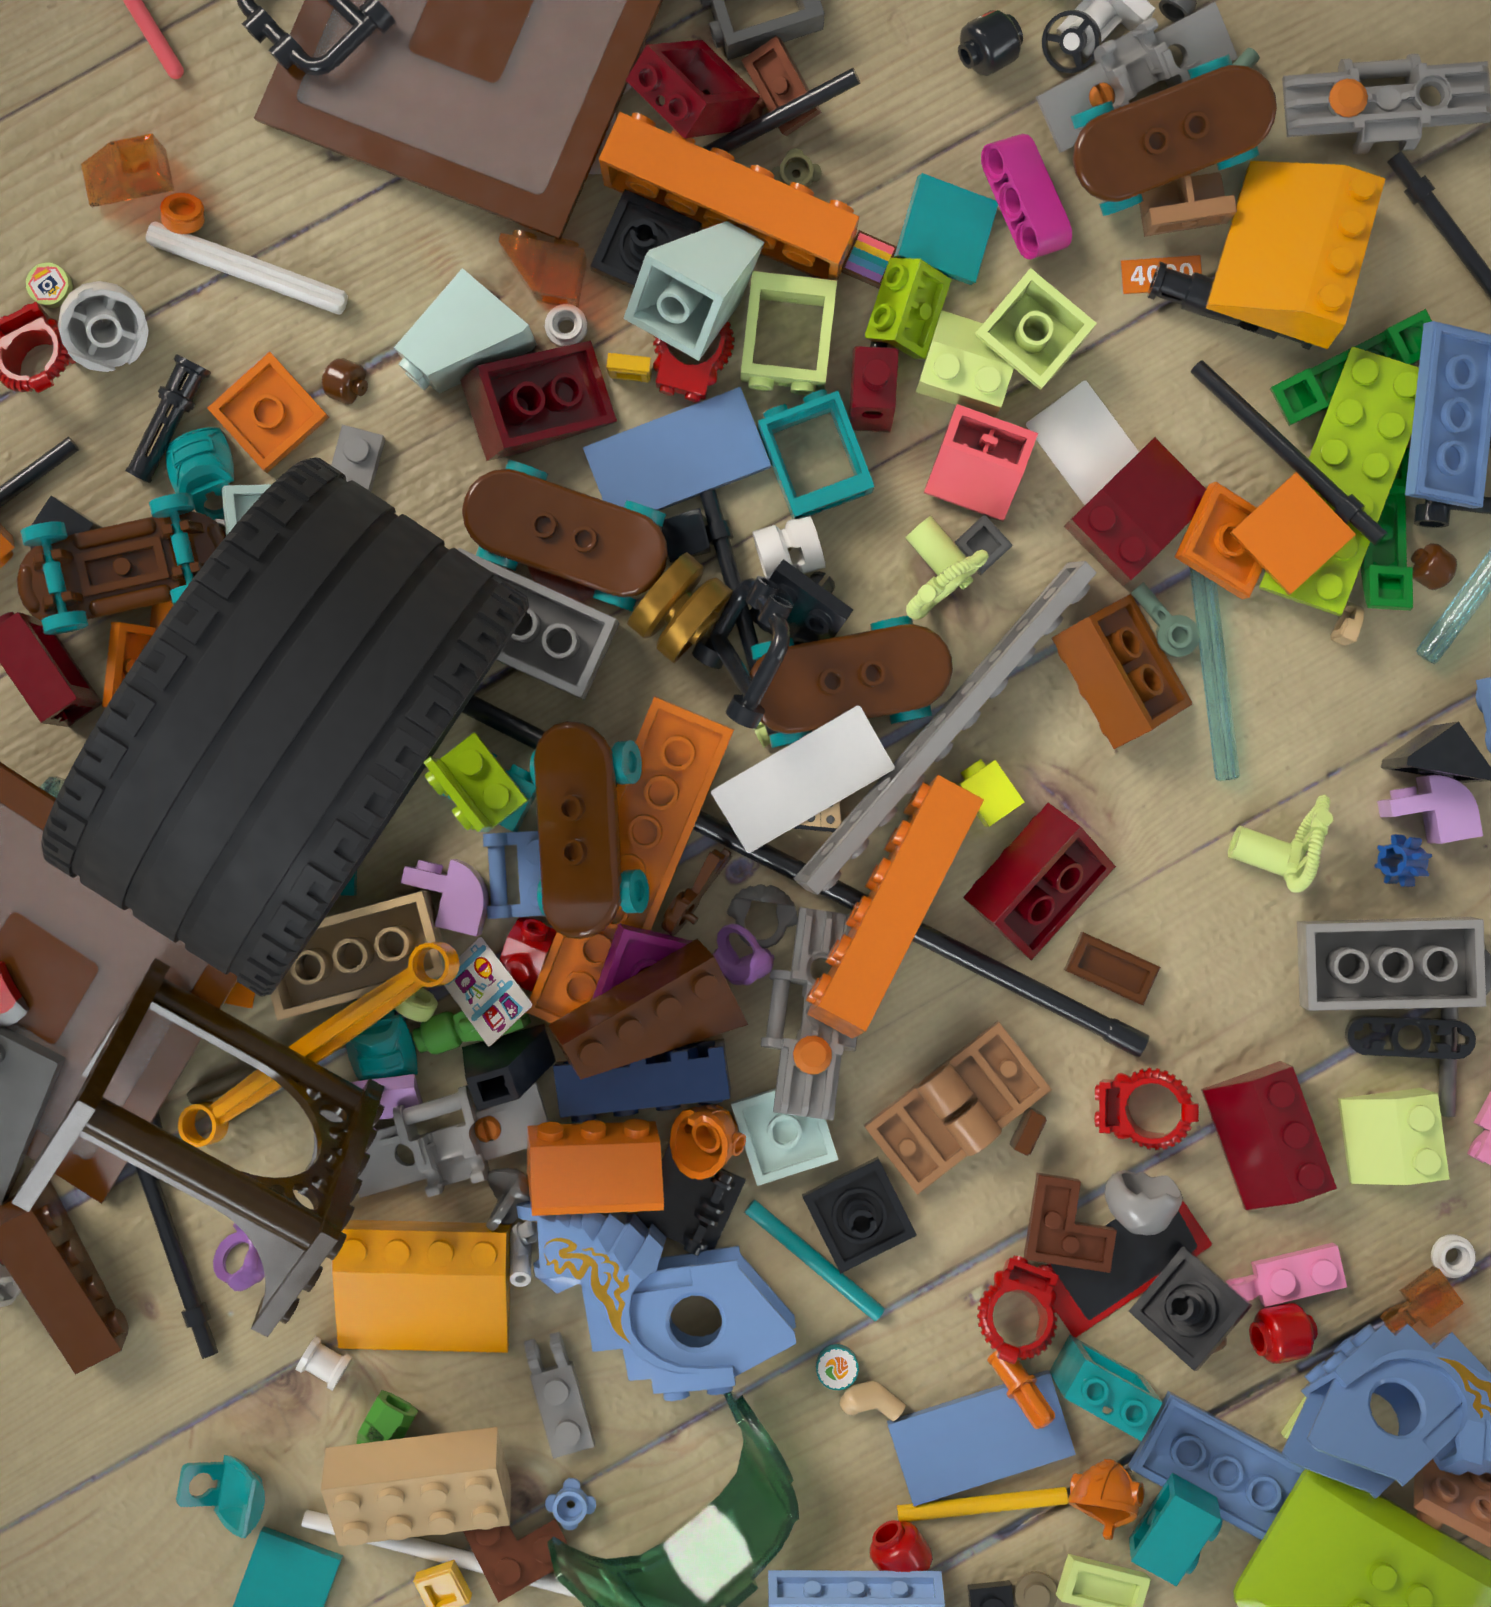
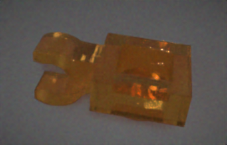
[1380,1266,1464,1332]

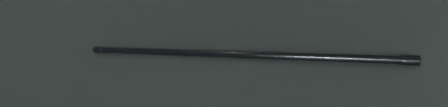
[462,695,1149,1058]

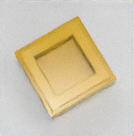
[606,353,652,383]
[413,1560,472,1607]

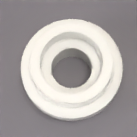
[545,304,587,347]
[1431,1234,1475,1278]

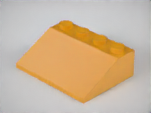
[1206,161,1386,349]
[332,1220,512,1353]

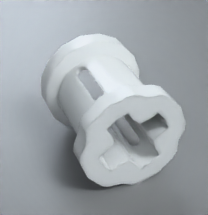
[295,1336,352,1391]

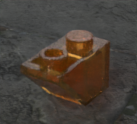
[81,133,174,207]
[499,230,587,307]

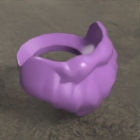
[712,924,775,985]
[213,1223,265,1291]

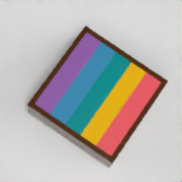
[841,230,897,289]

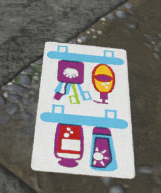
[439,937,533,1046]

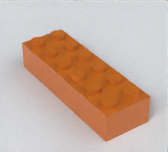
[599,112,860,280]
[805,775,984,1039]

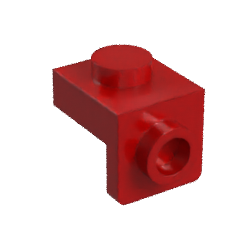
[499,917,557,992]

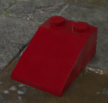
[460,340,617,461]
[1064,437,1206,586]

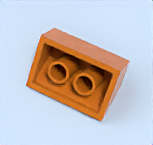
[527,1119,664,1216]

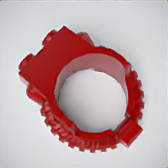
[0,302,76,393]
[653,322,735,402]
[1094,1068,1199,1150]
[977,1255,1059,1364]

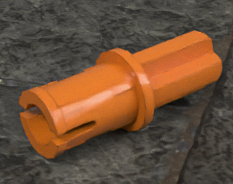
[987,1350,1055,1429]

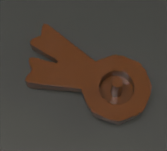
[661,847,732,936]

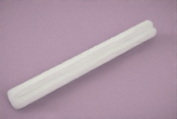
[145,221,348,315]

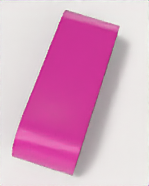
[981,133,1072,260]

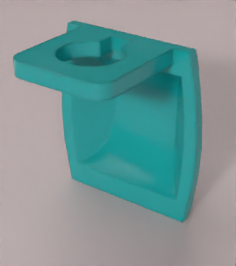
[166,427,234,520]
[346,998,418,1081]
[176,1455,265,1538]

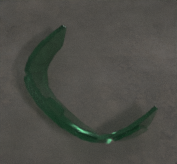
[547,1391,799,1607]

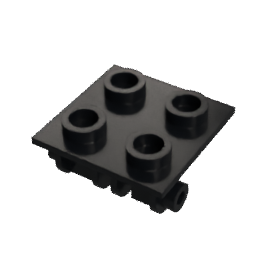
[636,1144,746,1256]

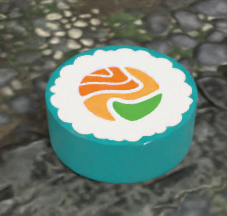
[816,1344,859,1390]

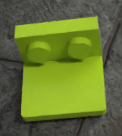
[423,732,529,832]

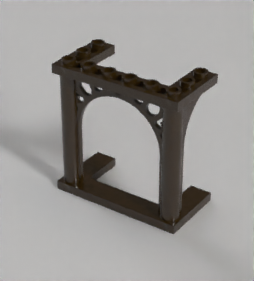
[12,958,385,1337]

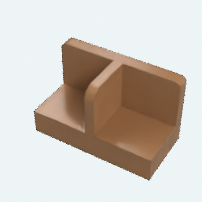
[1139,172,1237,237]

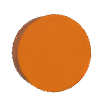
[160,193,205,234]

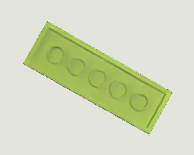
[1259,346,1419,617]

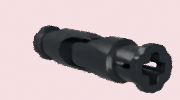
[1147,262,1313,350]

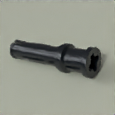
[125,354,211,483]

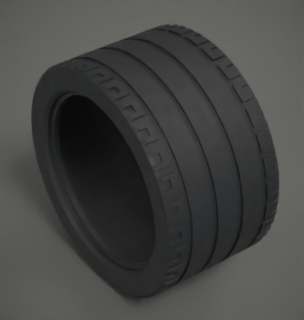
[41,457,529,997]

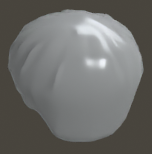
[1105,1170,1183,1236]

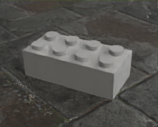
[458,548,620,700]
[1297,917,1486,1011]

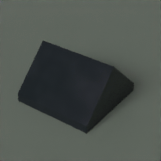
[1381,721,1491,783]

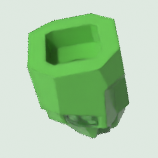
[356,1390,418,1444]

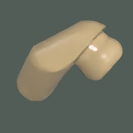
[840,1381,906,1422]

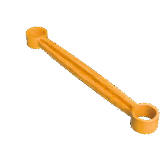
[178,942,460,1147]

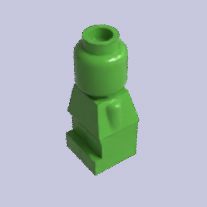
[413,1010,531,1055]

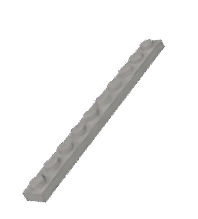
[793,561,1097,895]

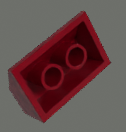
[963,802,1116,961]
[1201,1061,1337,1210]

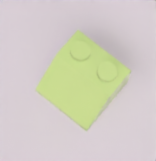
[975,268,1097,390]
[915,311,1014,417]
[1338,1088,1450,1185]

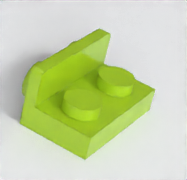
[865,258,952,360]

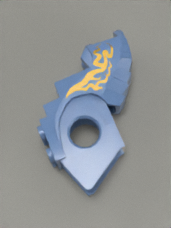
[516,1201,796,1401]
[1281,1324,1491,1499]

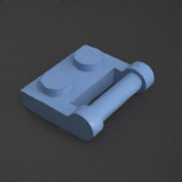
[483,831,544,919]

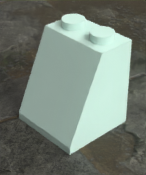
[623,221,765,361]
[394,268,537,394]

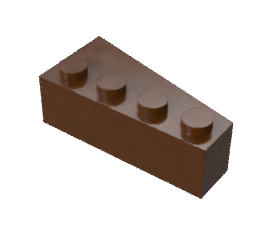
[548,938,748,1080]
[0,1181,129,1375]

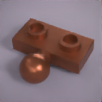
[741,36,822,136]

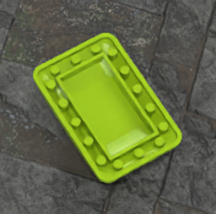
[1233,1469,1491,1607]

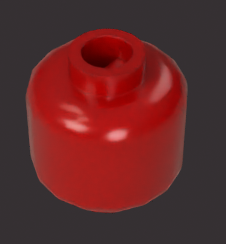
[1249,1303,1318,1364]
[869,1520,933,1572]

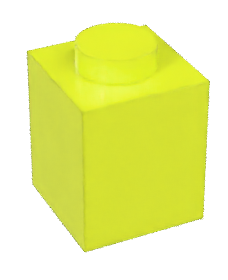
[957,759,1024,827]

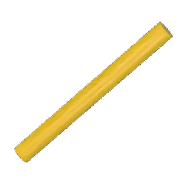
[897,1487,1068,1522]

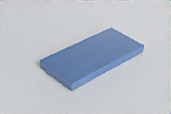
[1405,321,1491,509]
[583,387,771,511]
[887,1370,1076,1507]
[1128,1391,1305,1540]

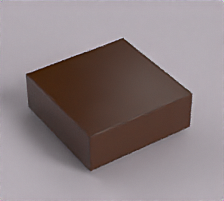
[1009,1107,1047,1156]

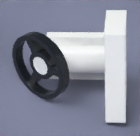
[1042,0,1156,73]

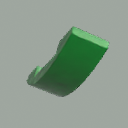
[1270,309,1432,426]
[1360,448,1413,611]

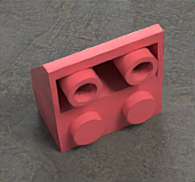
[924,404,1038,522]

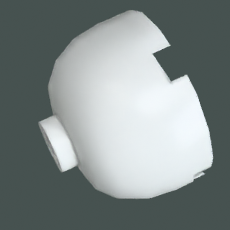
[58,281,149,372]

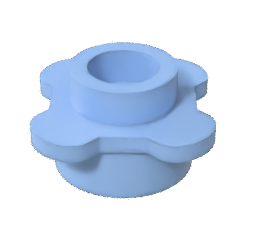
[545,1478,596,1530]

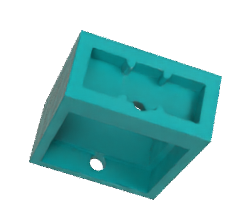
[758,389,875,519]
[1049,1335,1163,1441]

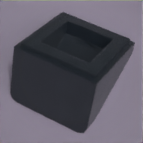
[661,508,711,563]

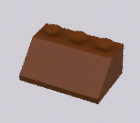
[1052,594,1193,749]

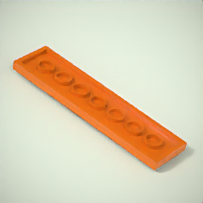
[526,696,735,1023]

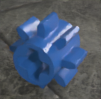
[1374,834,1432,887]

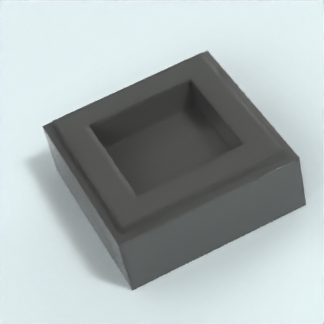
[954,514,1013,576]

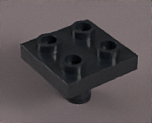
[590,189,702,289]
[750,559,854,645]
[802,1156,917,1274]
[1129,1246,1253,1371]

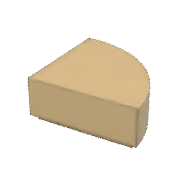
[1330,601,1364,646]

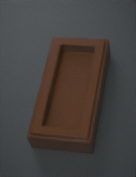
[1064,932,1161,1006]

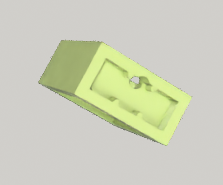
[741,271,837,396]

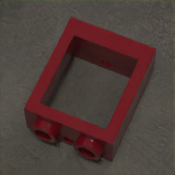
[625,40,760,139]
[0,612,102,727]

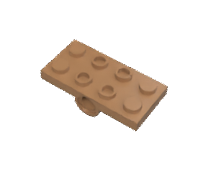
[864,1021,1052,1195]

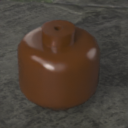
[322,358,368,404]
[1411,543,1457,590]

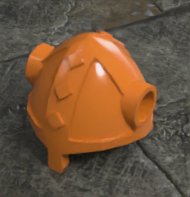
[670,1104,746,1180]
[1067,1459,1145,1540]

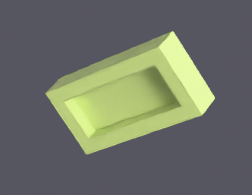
[1056,1554,1151,1607]

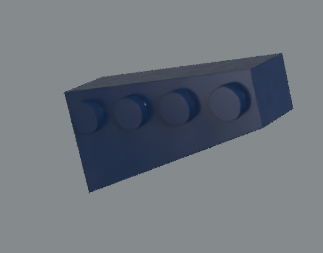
[553,1038,731,1123]

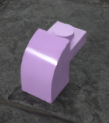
[1377,775,1483,844]
[401,859,489,936]

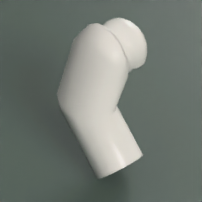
[510,1220,538,1287]

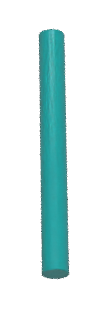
[744,1199,885,1322]

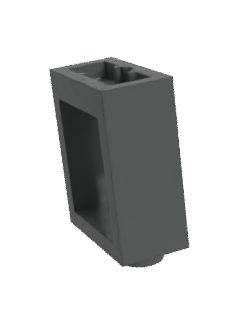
[700,0,825,61]

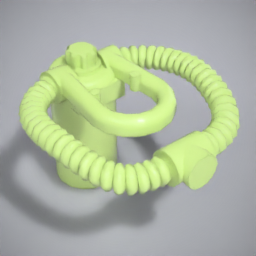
[905,516,989,620]
[1228,795,1333,893]

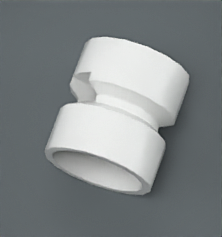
[752,514,825,579]

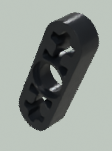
[1345,1015,1476,1059]

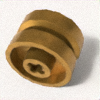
[627,552,733,664]

